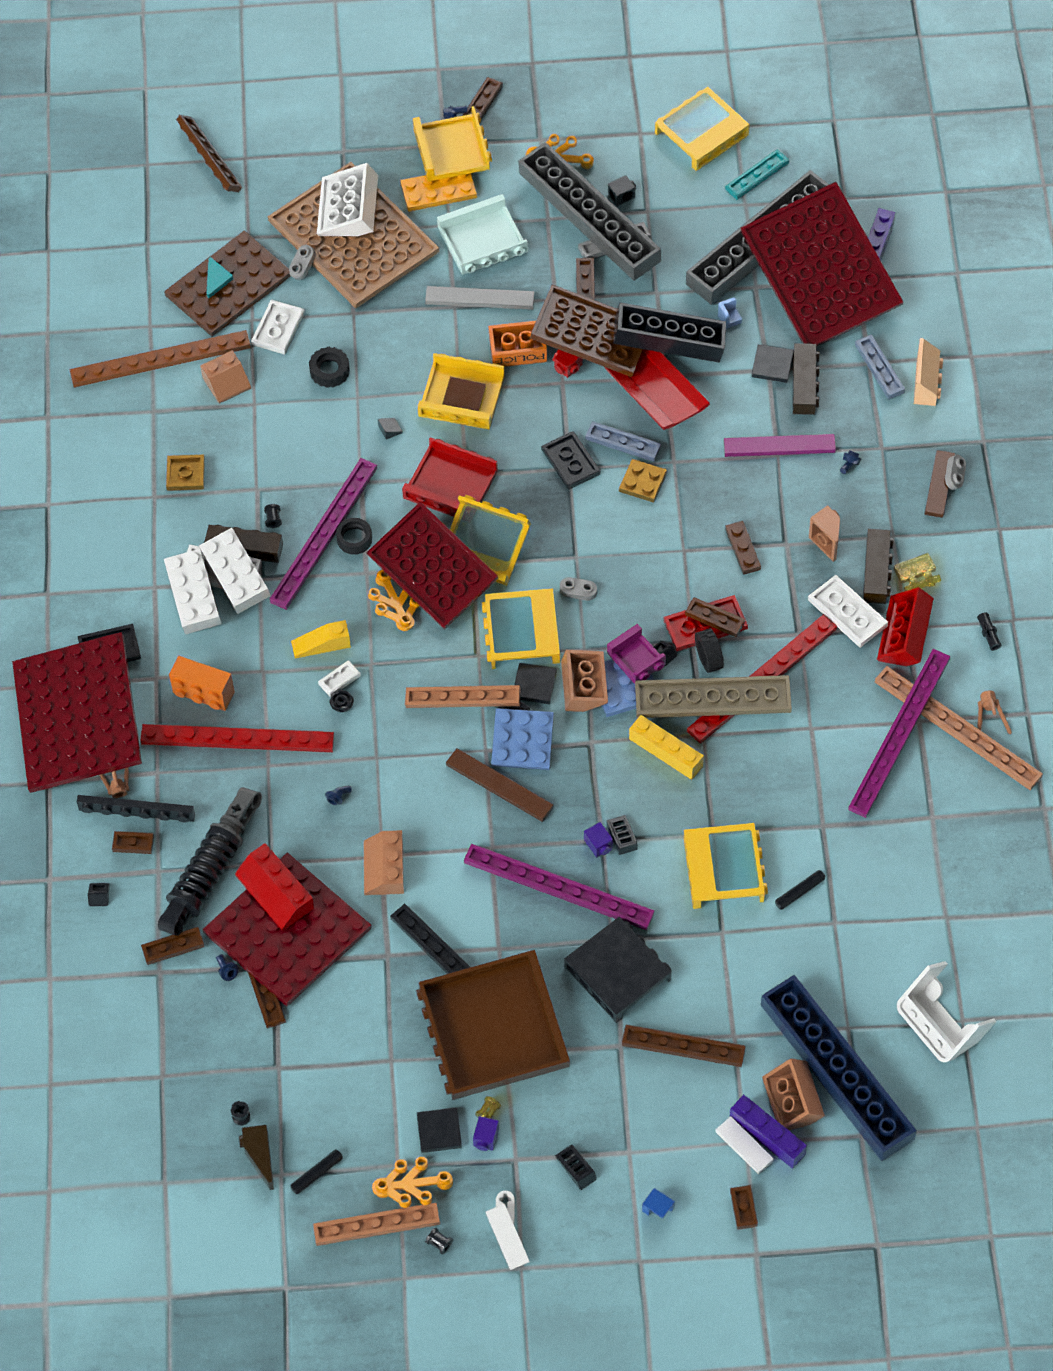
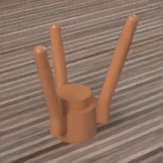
[978,690,1012,734]
[99,767,130,798]

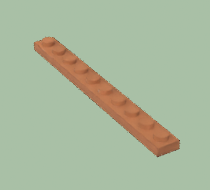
[875,666,1043,791]

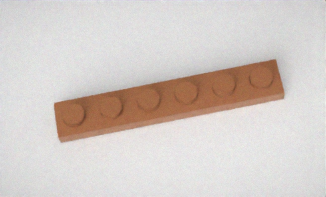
[405,685,521,708]
[313,1203,440,1246]

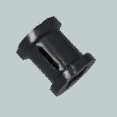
[264,504,282,529]
[230,1101,251,1126]
[425,1227,453,1255]

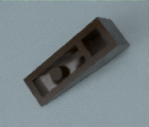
[239,1125,274,1190]

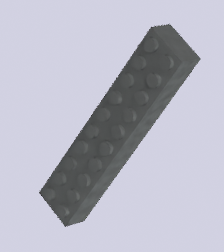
[518,142,661,281]
[686,170,829,305]

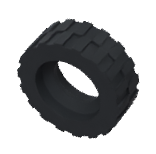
[309,347,350,388]
[695,628,724,673]

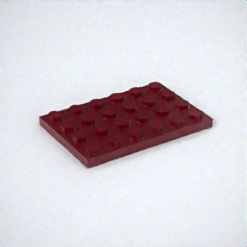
[366,502,498,630]

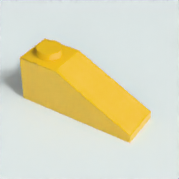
[291,620,351,659]

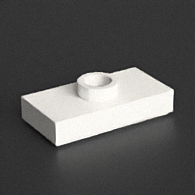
[318,660,361,697]

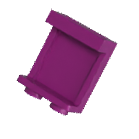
[607,624,666,684]

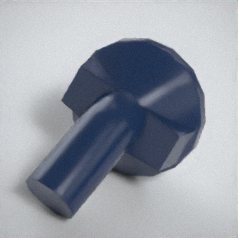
[443,106,468,119]
[840,450,861,474]
[325,785,352,805]
[216,954,238,981]

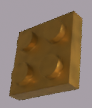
[166,455,205,491]
[619,459,667,503]

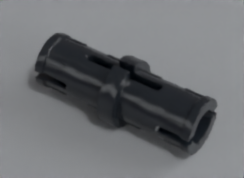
[977,612,1002,651]

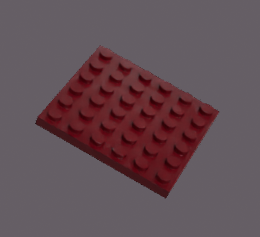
[203,852,372,1007]

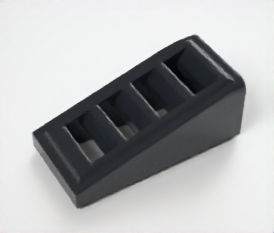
[606,815,638,855]
[555,1144,597,1190]

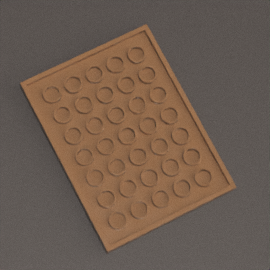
[268,162,439,308]

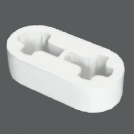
[496,1191,515,1224]

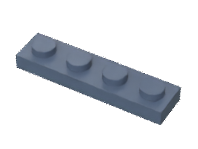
[855,335,905,400]
[585,421,661,462]

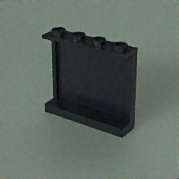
[564,917,672,1023]

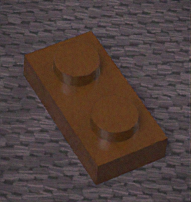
[112,831,154,854]
[730,1185,758,1230]

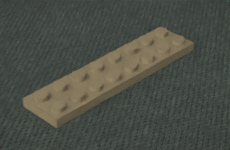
[635,675,792,718]

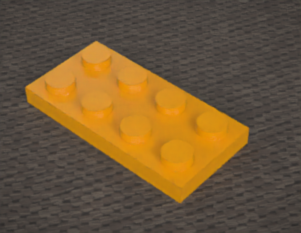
[400,173,477,212]

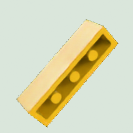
[629,715,704,780]

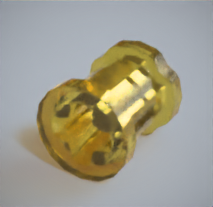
[475,1096,501,1119]

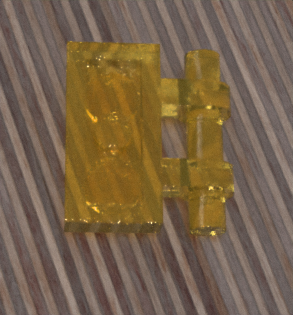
[893,553,941,591]

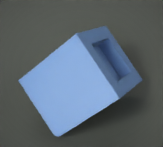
[718,297,742,329]

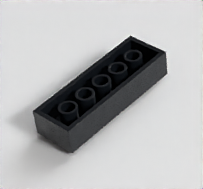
[613,302,726,363]

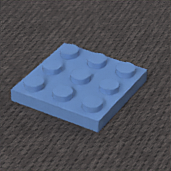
[602,659,654,717]
[491,709,554,770]

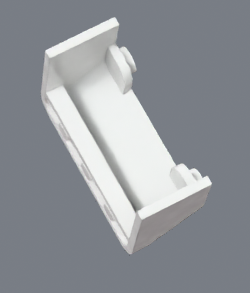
[897,961,997,1062]

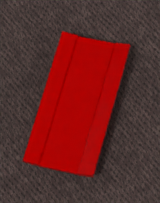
[604,349,710,430]

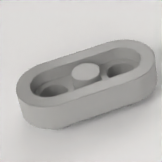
[289,245,316,280]
[945,455,966,490]
[560,577,597,601]

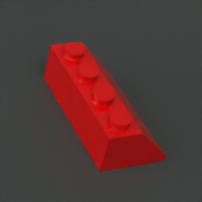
[877,587,934,667]
[235,843,314,931]

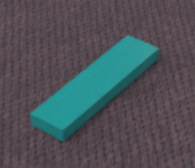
[725,149,789,200]

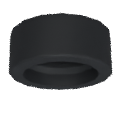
[336,518,372,555]

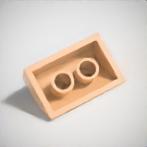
[914,338,943,406]

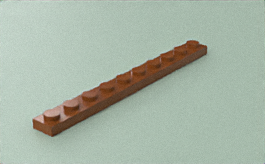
[69,330,251,388]

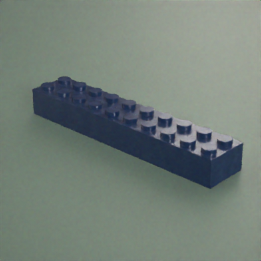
[761,975,917,1161]

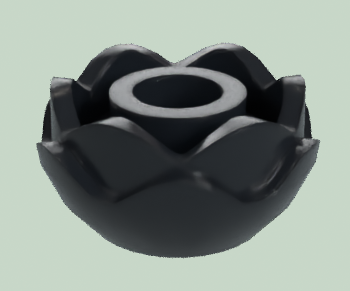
[329,690,354,713]

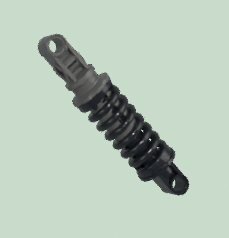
[158,787,262,936]

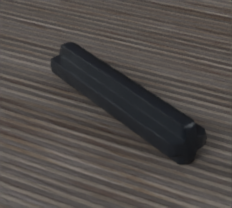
[775,870,825,910]
[290,1149,343,1194]

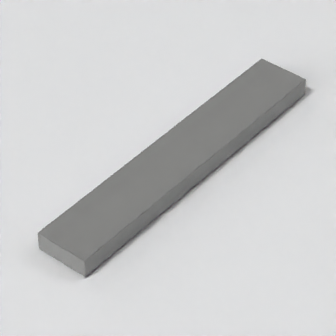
[425,286,534,310]

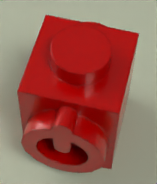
[552,350,583,378]

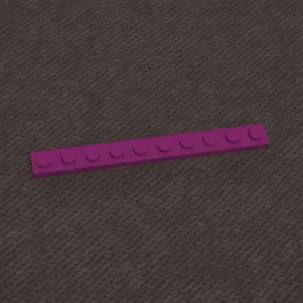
[270,458,377,610]
[848,649,950,818]
[464,843,654,930]

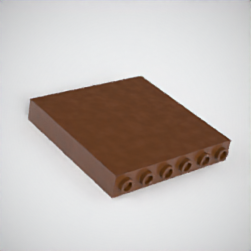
[416,950,570,1100]

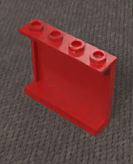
[402,437,498,523]

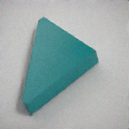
[207,257,233,298]

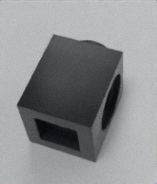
[608,175,636,206]

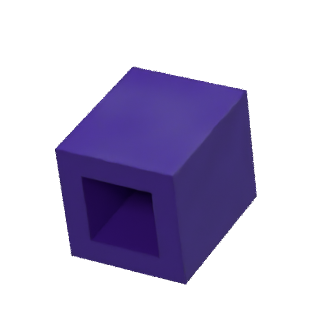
[584,822,613,858]
[473,1116,499,1151]

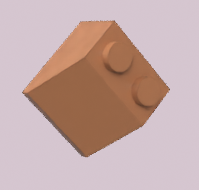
[200,350,251,404]
[809,505,840,562]

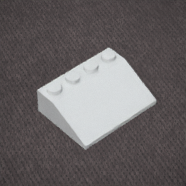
[317,163,378,236]

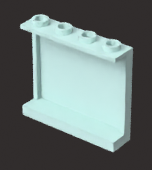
[437,194,528,275]

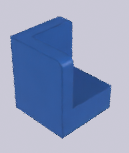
[642,1188,675,1218]

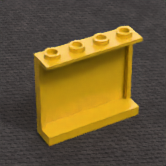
[413,106,492,181]
[418,353,505,430]

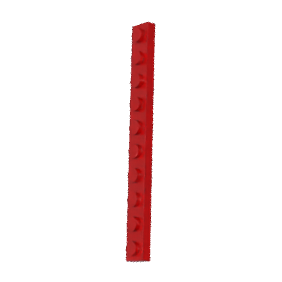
[687,614,837,744]
[140,724,334,753]

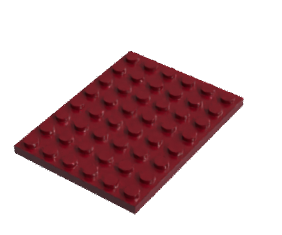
[740,182,904,347]
[12,632,142,793]

